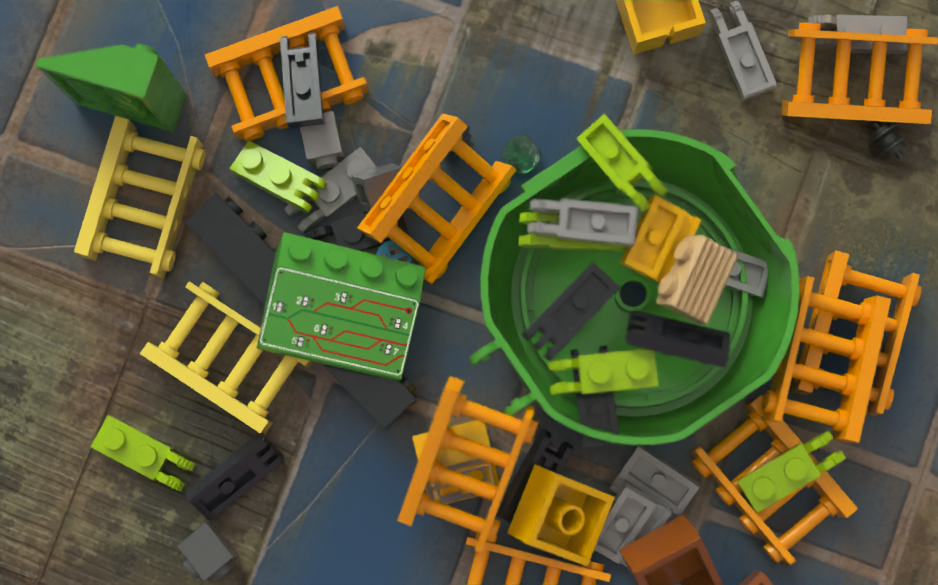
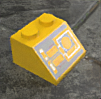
[412,420,499,504]

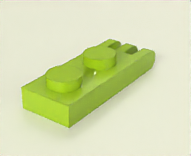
[229,140,328,213]

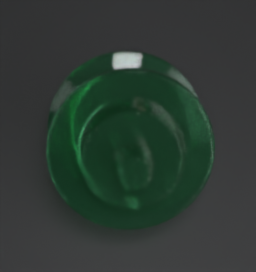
[502,135,541,174]

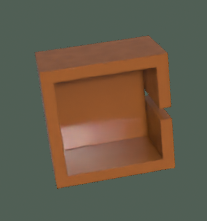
[619,514,723,585]

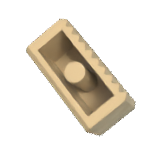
[656,235,738,325]

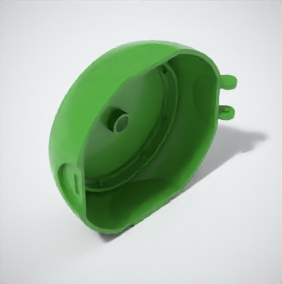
[468,129,800,445]

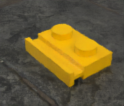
[620,195,702,283]

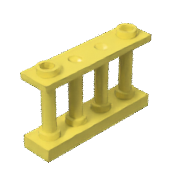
[74,116,206,279]
[140,281,313,435]

